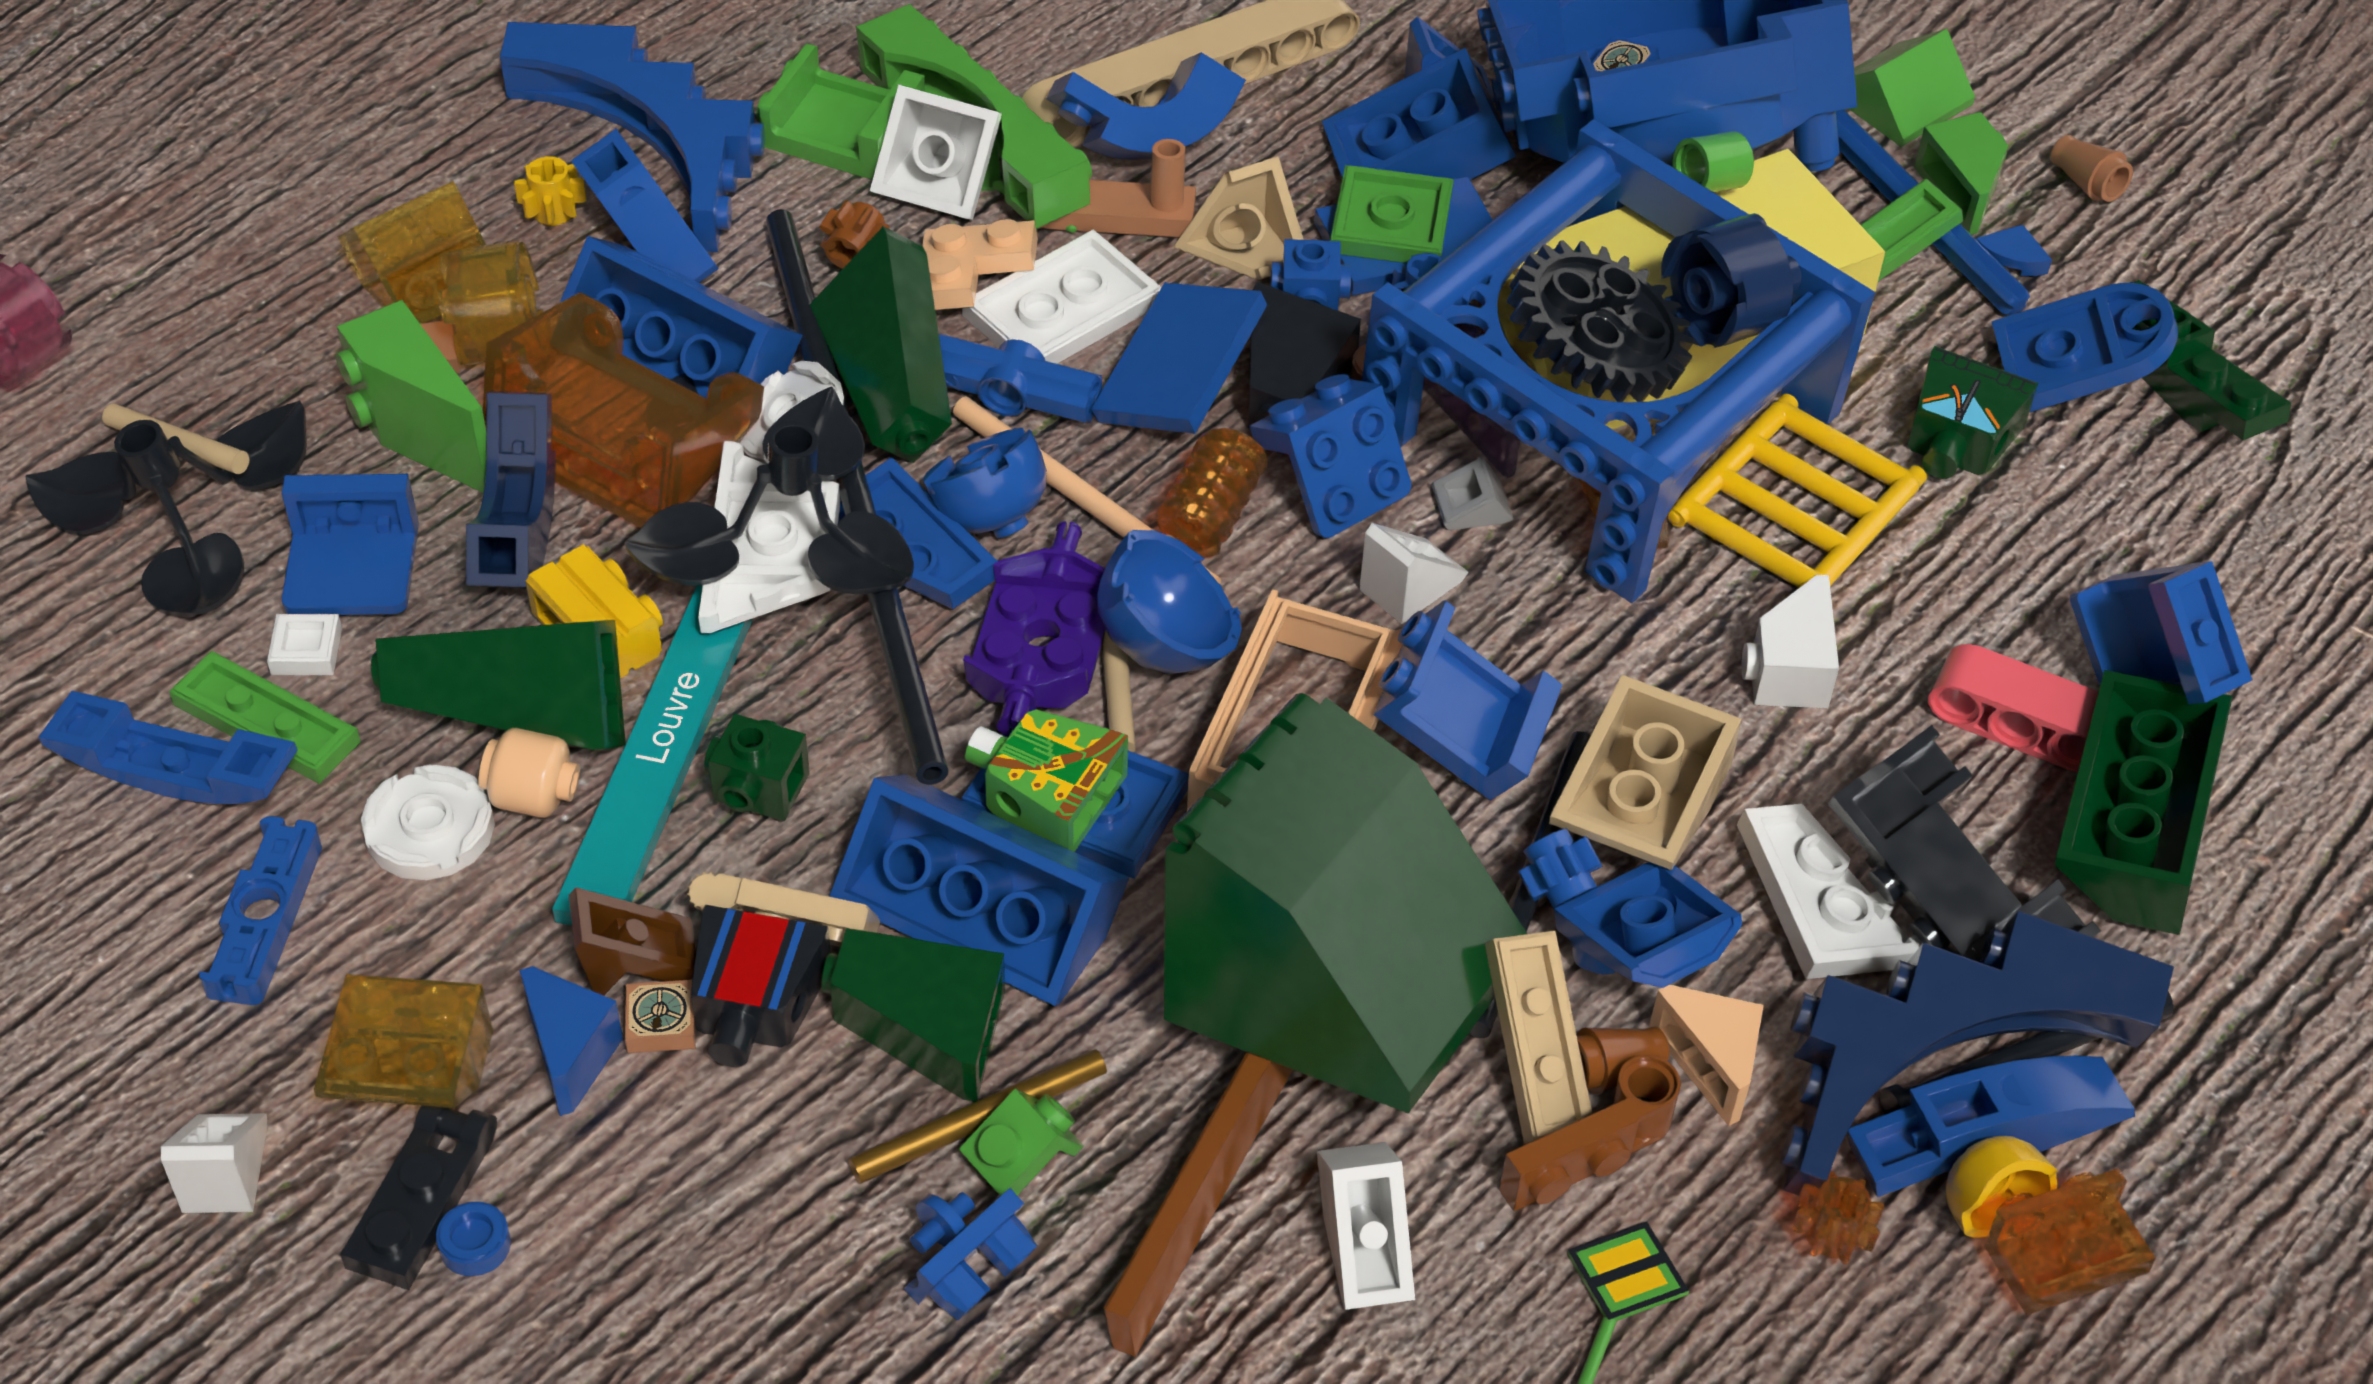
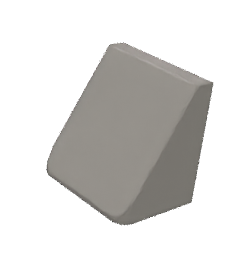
[1431,456,1514,531]

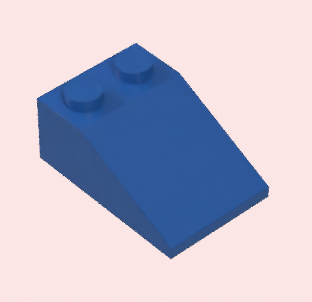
[1322,48,1516,180]

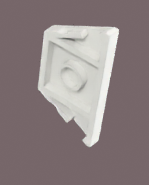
[698,441,841,633]

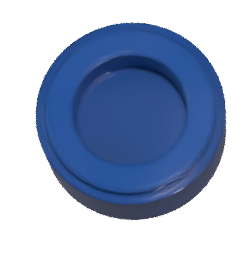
[436,1202,511,1276]

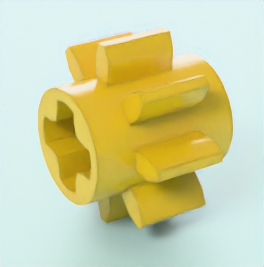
[514,156,587,226]

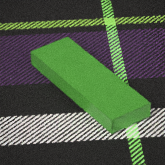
[169,651,361,784]

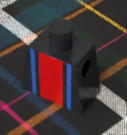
[691,905,831,1067]

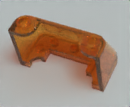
[483,292,764,528]

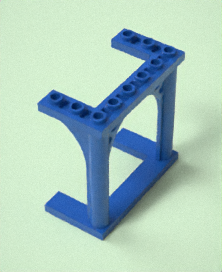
[1362,119,1875,604]

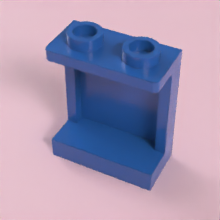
[2070,561,2253,704]
[1373,600,1563,801]

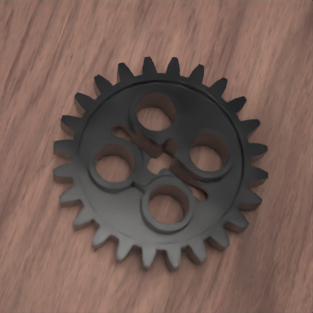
[1507,240,1694,402]

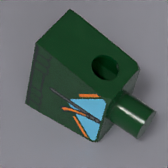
[1907,346,2039,479]

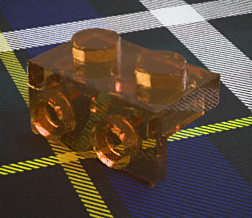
[1984,1168,2156,1316]

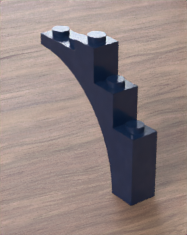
[1780,911,2174,1200]

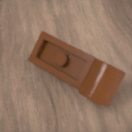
[1499,1055,1681,1212]

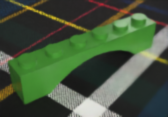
[856,4,1092,229]

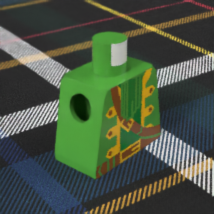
[965,709,1128,852]

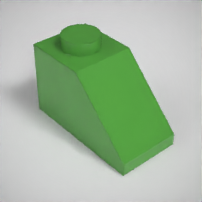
[1914,112,2008,235]

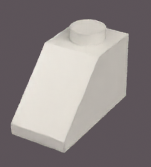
[1742,575,1839,708]
[1317,1142,1415,1310]

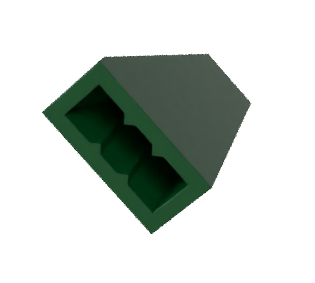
[809,226,952,463]
[371,620,626,750]

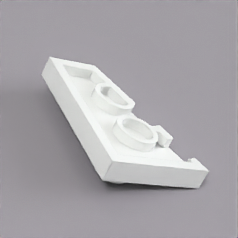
[1737,804,1923,979]

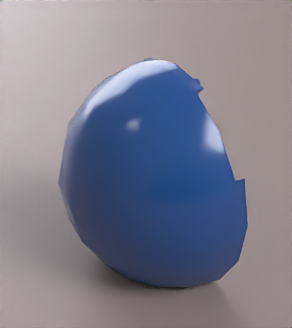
[1097,530,1242,674]

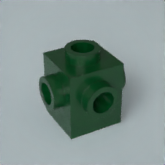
[704,714,810,821]

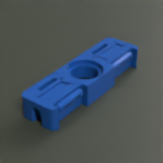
[199,816,322,1005]

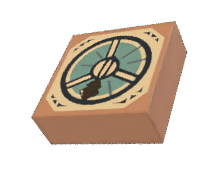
[625,980,696,1053]

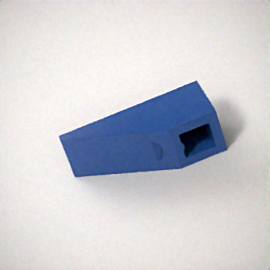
[571,129,719,283]

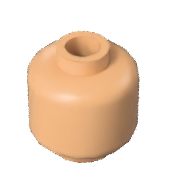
[479,728,580,818]

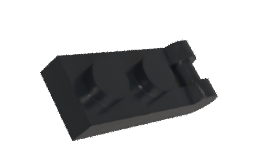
[340,1095,497,1290]

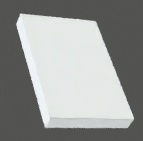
[962,229,1161,364]

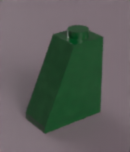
[822,928,1005,1102]

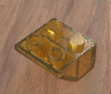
[338,181,506,324]
[314,974,493,1108]

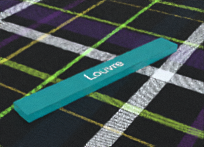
[552,585,754,926]

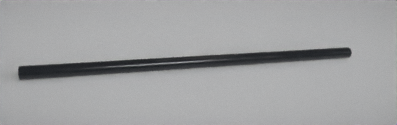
[766,209,949,785]

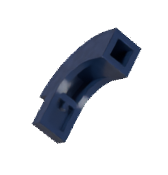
[466,391,556,587]

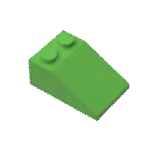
[335,300,487,493]

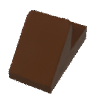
[569,887,696,996]

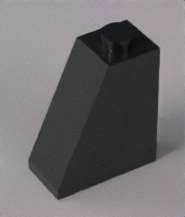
[1248,282,1361,428]

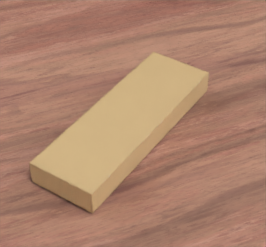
[1485,931,1592,1145]

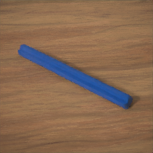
[1836,110,2030,316]

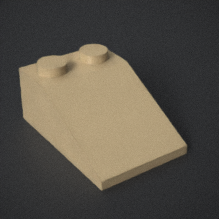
[1549,675,1742,870]

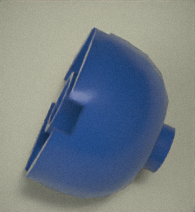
[922,428,1047,538]

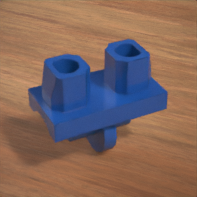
[904,1188,1038,1321]

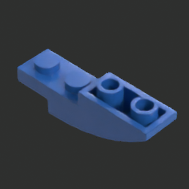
[1847,1055,2135,1198]

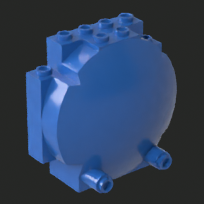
[1477,0,1857,171]

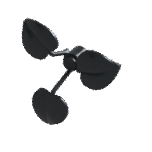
[625,387,914,594]
[25,400,307,617]

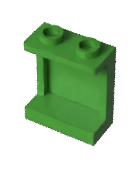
[756,43,925,180]

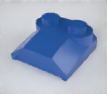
[1554,862,1742,988]

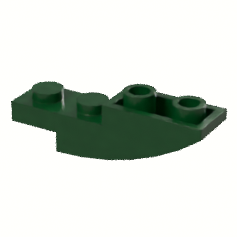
[2130,280,2291,440]

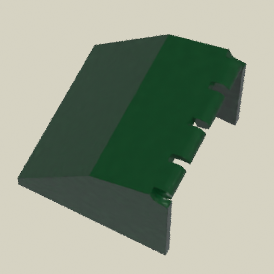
[1164,693,1527,1114]

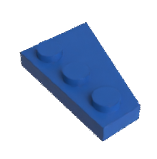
[838,457,998,609]

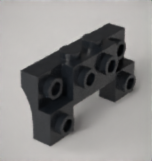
[1828,725,2101,963]

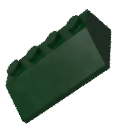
[2055,670,2233,935]

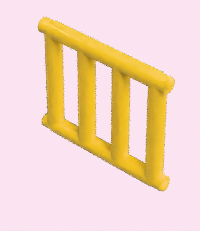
[1667,394,1927,589]

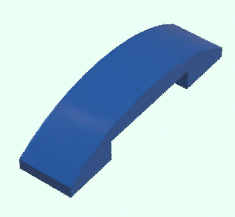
[38,691,298,804]

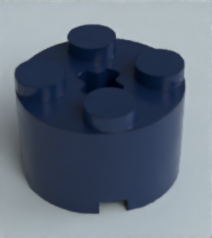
[1661,213,1801,348]

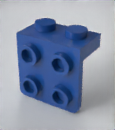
[1249,374,1411,538]
[282,474,419,615]

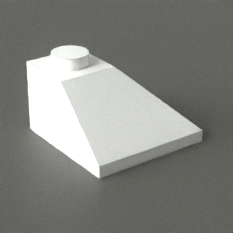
[870,85,1002,221]

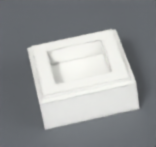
[267,614,342,675]

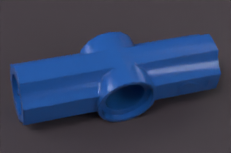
[939,334,1102,423]

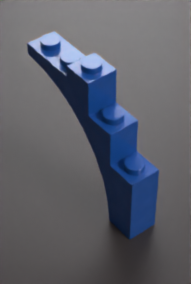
[500,22,765,252]

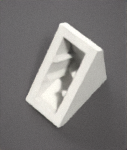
[1359,523,1468,624]
[161,1113,267,1213]

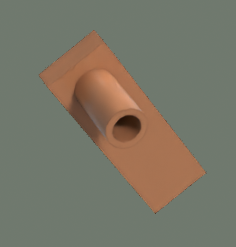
[1039,139,1196,238]

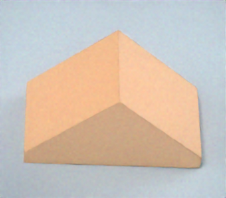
[1649,985,1764,1126]

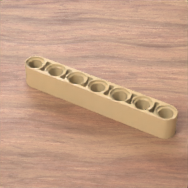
[1022,0,1360,147]

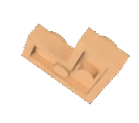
[922,219,1038,310]

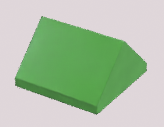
[1849,28,1975,147]

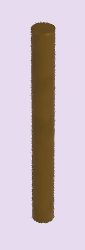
[849,1049,1107,1184]

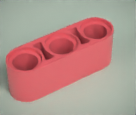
[1928,644,2099,772]

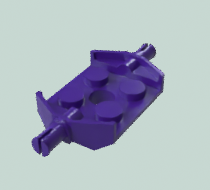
[963,521,1106,736]

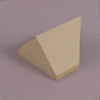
[1174,156,1304,280]

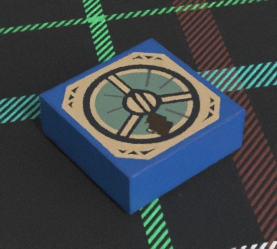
[1591,37,1660,72]

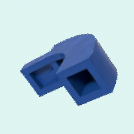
[1046,52,1246,160]

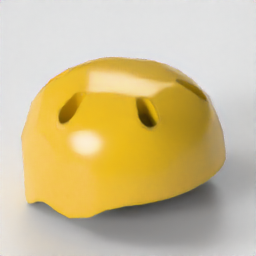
[1946,1136,2058,1238]

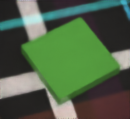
[1330,165,1454,263]

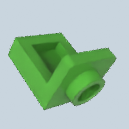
[959,1088,1084,1196]

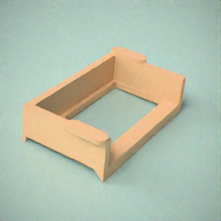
[1187,589,1402,811]

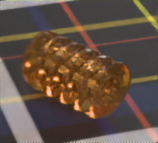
[1157,428,1268,557]

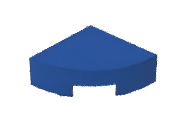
[1976,225,2052,276]

